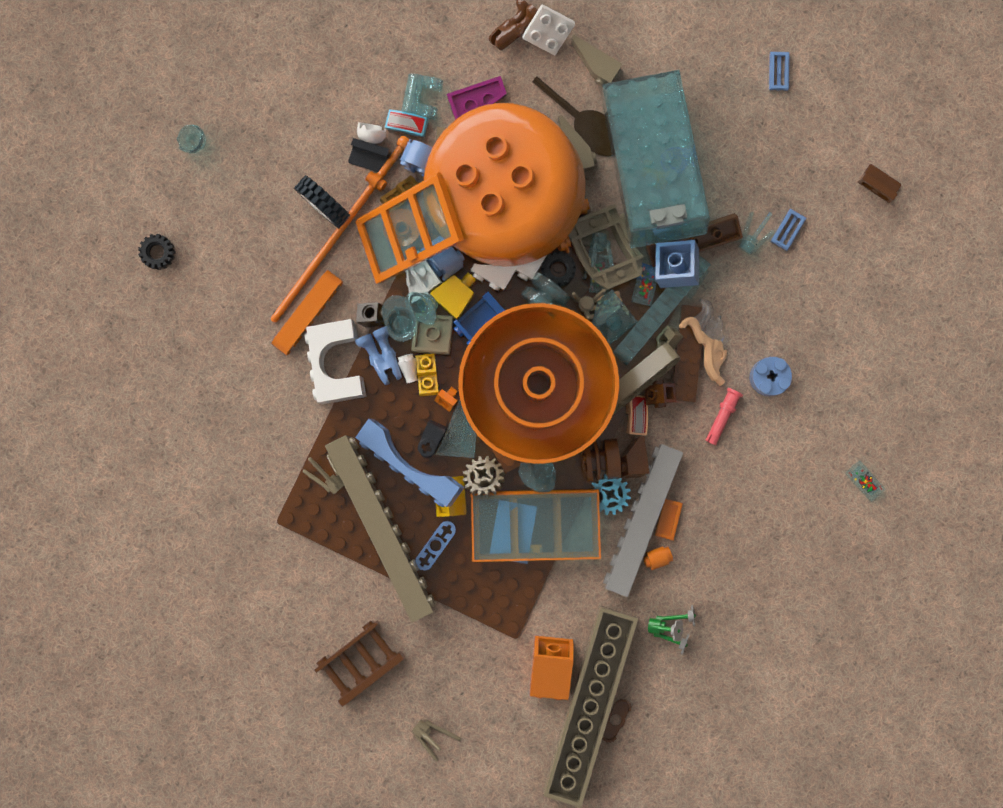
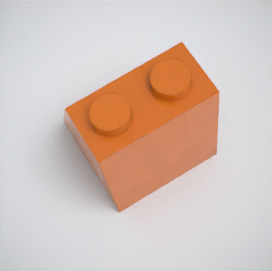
[530,636,573,700]

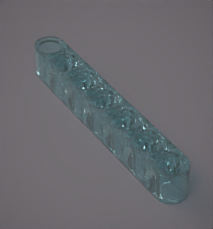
[613,255,711,366]

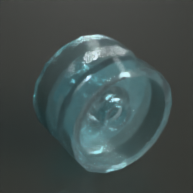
[521,272,570,320]

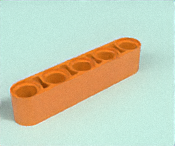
[271,270,343,356]

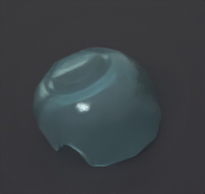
[176,124,206,154]

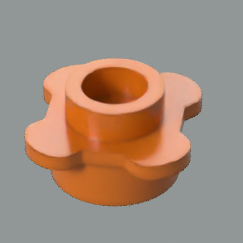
[557,236,571,253]

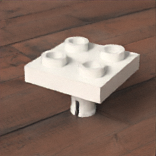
[522,4,575,55]

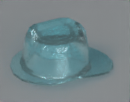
[405,292,438,325]
[382,295,417,341]

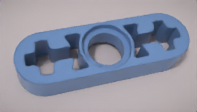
[416,521,456,570]

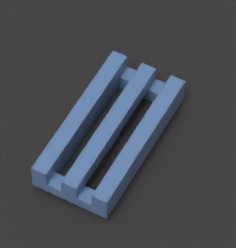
[769,52,789,91]
[770,209,807,251]

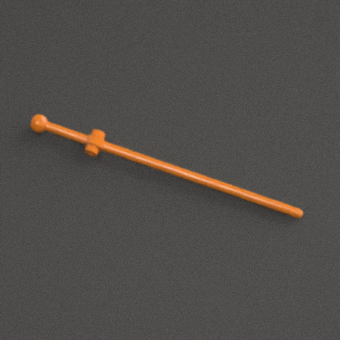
[271,136,409,322]

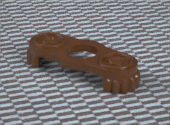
[602,699,632,743]

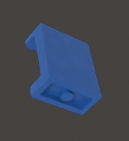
[453,292,505,345]

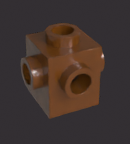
[645,380,677,408]

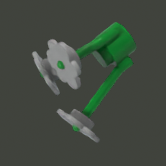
[648,605,696,655]

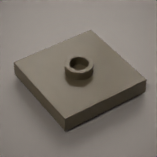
[411,313,454,355]

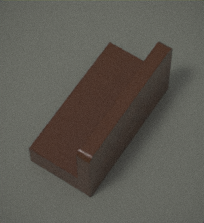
[858,164,901,203]

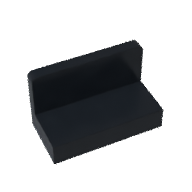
[348,138,391,172]

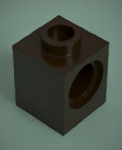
[356,302,388,328]

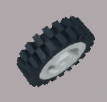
[294,175,350,229]

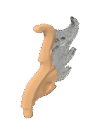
[679,299,730,386]

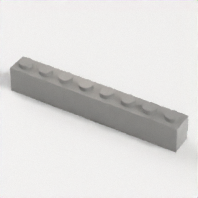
[603,444,683,597]

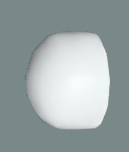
[357,122,386,144]

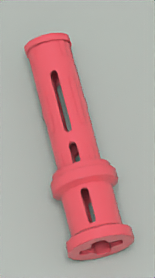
[705,388,743,445]

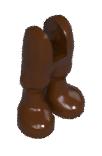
[489,0,538,50]

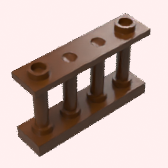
[314,620,405,707]

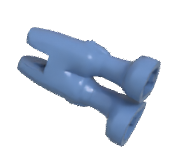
[355,326,402,385]

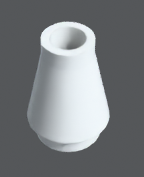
[398,354,418,383]

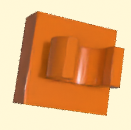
[434,386,457,412]

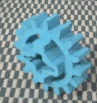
[589,474,631,515]

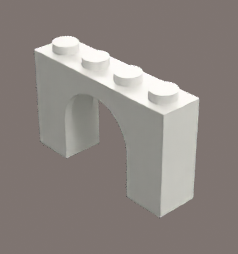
[305,319,366,404]

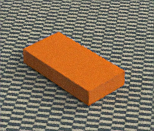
[654,499,683,541]

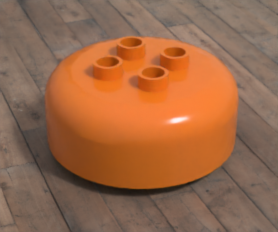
[424,103,585,267]
[458,303,619,464]

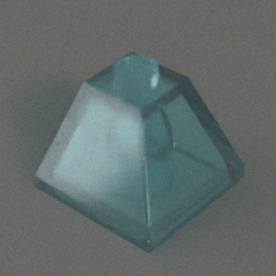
[592,290,638,345]

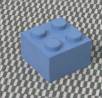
[656,240,699,288]

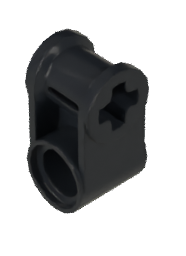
[418,420,448,458]

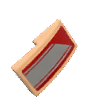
[626,395,648,435]

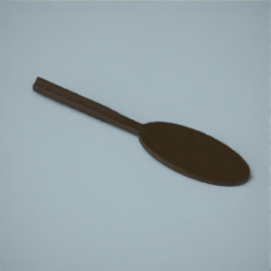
[532,76,624,156]

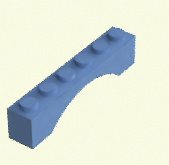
[355,419,465,507]

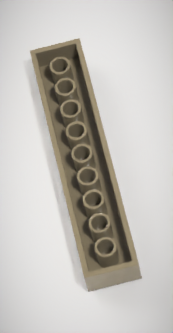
[325,435,436,623]
[543,605,638,808]

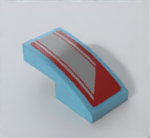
[385,109,429,137]

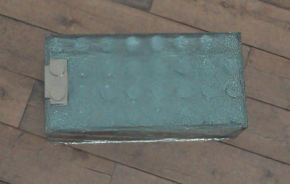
[602,70,710,248]

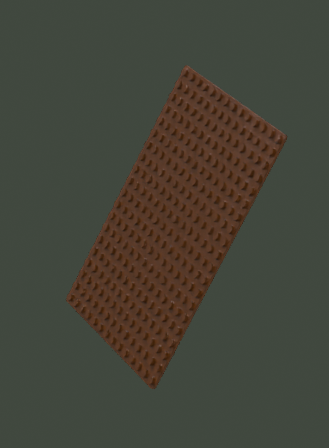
[277,211,681,639]

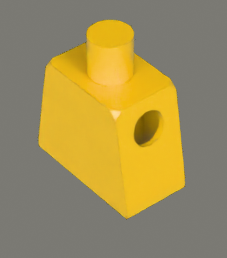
[430,273,476,320]

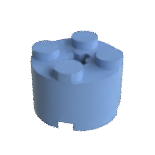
[400,139,432,177]
[422,236,465,281]
[749,357,792,396]

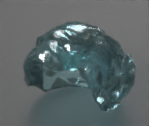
[518,462,556,492]

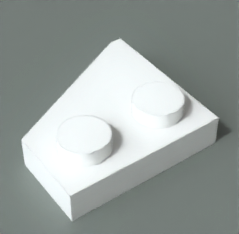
[405,251,442,304]

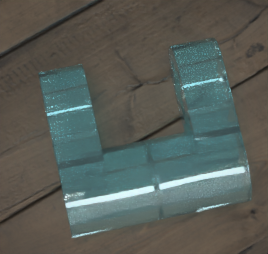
[401,74,443,119]

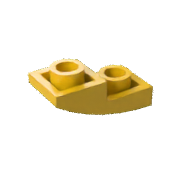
[415,354,439,396]

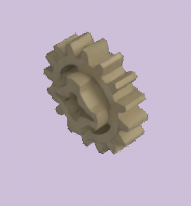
[463,456,505,498]

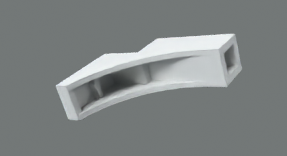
[471,255,547,292]

